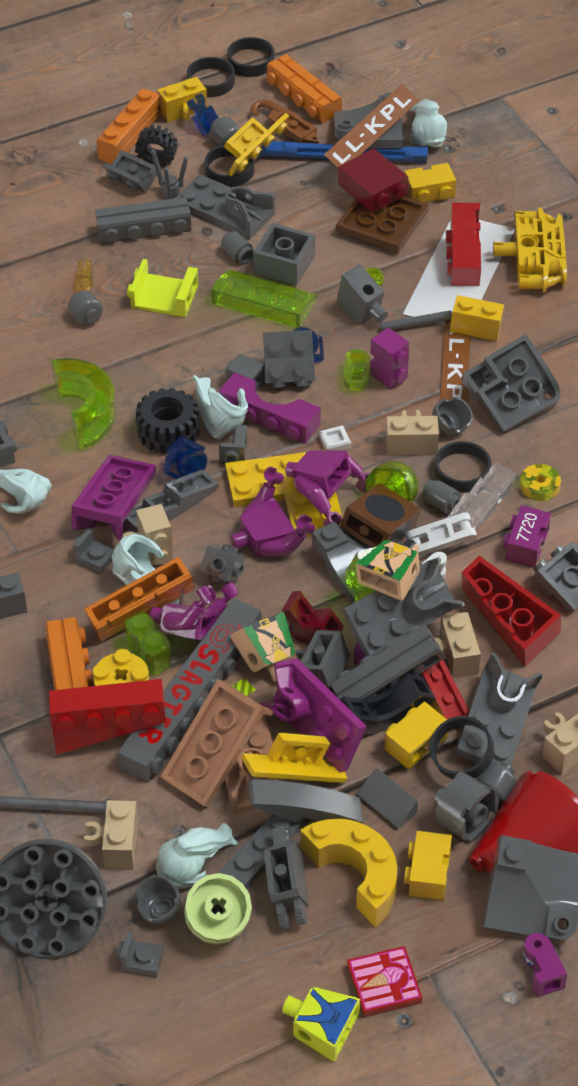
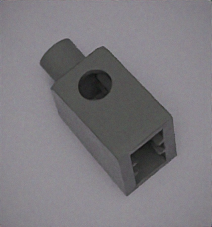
[336,264,388,323]

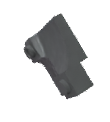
[334,93,403,148]
[461,334,560,434]
[312,522,403,603]
[482,835,578,941]

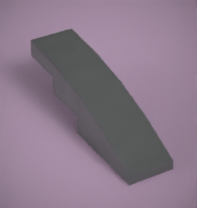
[123,469,219,533]
[248,779,363,823]

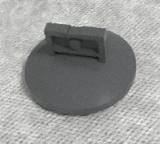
[0,839,107,958]

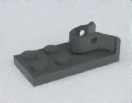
[176,174,275,240]
[341,557,465,657]
[454,653,543,766]

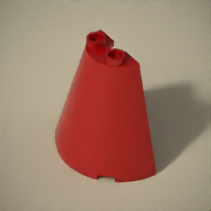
[468,770,578,874]

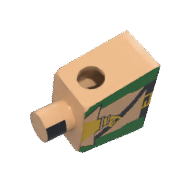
[356,539,420,601]
[230,612,295,682]

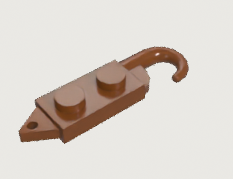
[251,100,319,144]

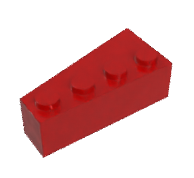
[461,555,561,667]
[49,679,166,755]

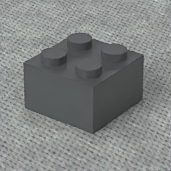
[253,223,315,285]

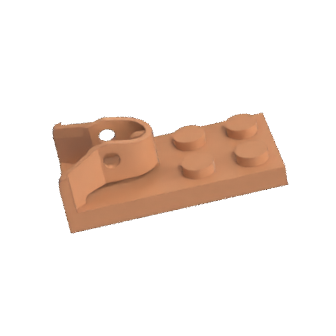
[160,679,273,807]
[224,717,288,815]

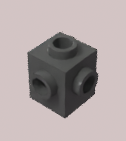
[199,544,245,584]

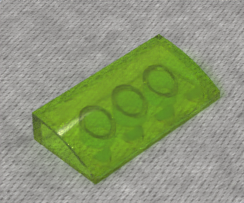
[211,269,317,328]

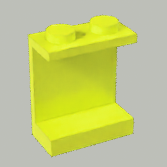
[127,259,198,318]

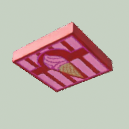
[347,946,423,1017]

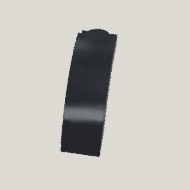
[340,674,436,735]

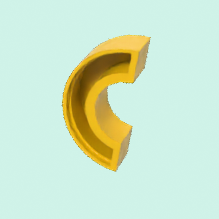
[300,819,397,927]

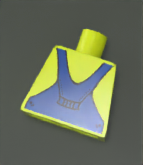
[282,987,360,1062]

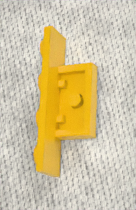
[224,113,289,176]
[241,733,348,783]

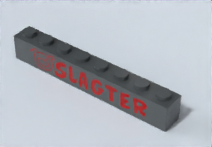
[117,598,262,782]

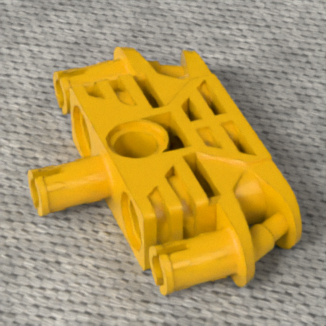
[493,207,567,293]

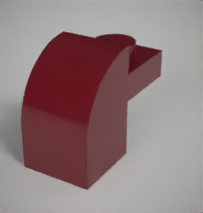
[281,591,344,645]

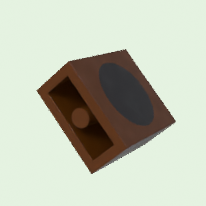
[340,483,422,549]

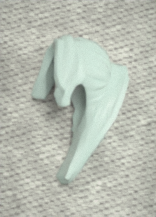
[409,99,447,147]
[192,375,248,440]
[0,469,52,514]
[111,534,185,604]
[156,823,237,889]

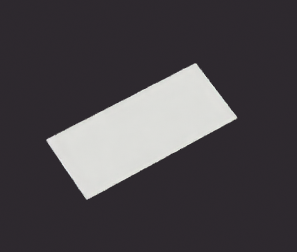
[403,220,515,325]

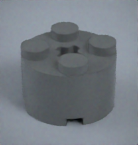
[434,771,499,841]

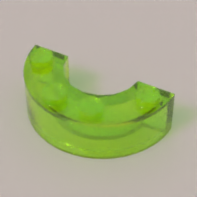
[51,358,116,449]

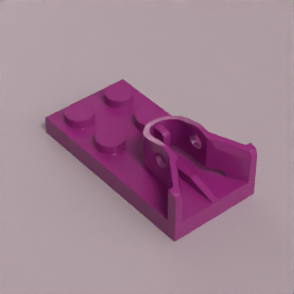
[71,455,156,540]
[260,658,367,772]

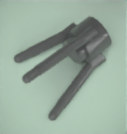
[151,150,188,199]

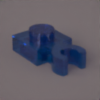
[186,93,219,136]

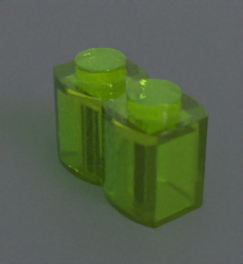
[125,611,171,676]

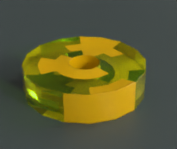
[520,464,561,501]

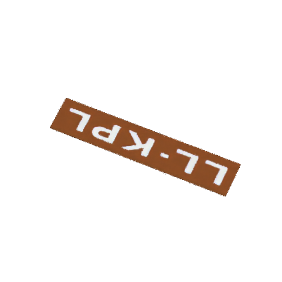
[324,84,420,168]
[440,320,470,403]

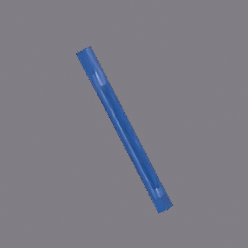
[259,141,428,163]

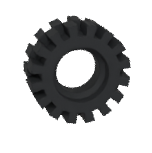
[135,125,178,168]

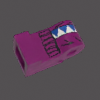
[523,933,567,998]

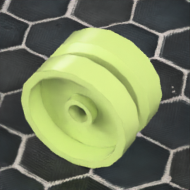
[184,873,252,945]

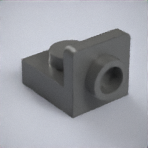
[219,425,247,464]
[73,529,114,574]
[116,931,164,978]

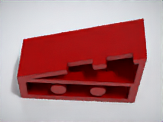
[445,203,481,286]

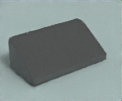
[356,768,418,830]

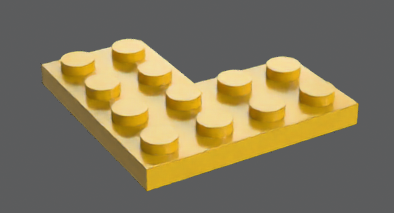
[225,452,343,537]

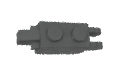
[263,826,309,930]

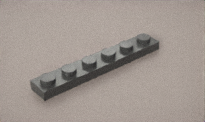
[212,814,310,915]

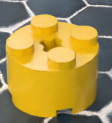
[93,649,149,686]

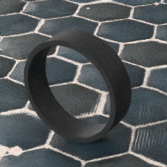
[227,37,275,77]
[187,57,235,97]
[205,145,255,187]
[434,441,491,493]
[429,716,494,780]

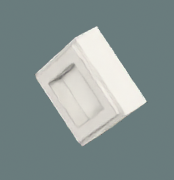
[319,426,351,450]

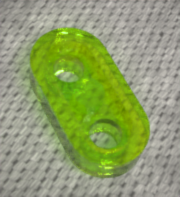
[344,349,370,391]

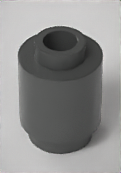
[221,231,254,264]
[422,480,461,514]

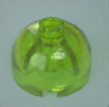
[366,461,418,503]

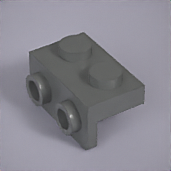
[103,150,157,193]

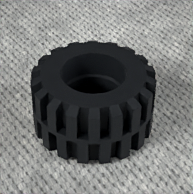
[136,388,200,454]

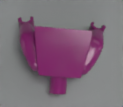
[285,450,374,526]
[230,467,315,557]
[150,582,238,640]

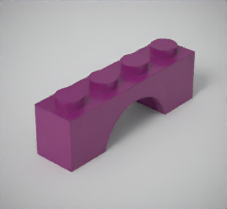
[219,372,321,444]

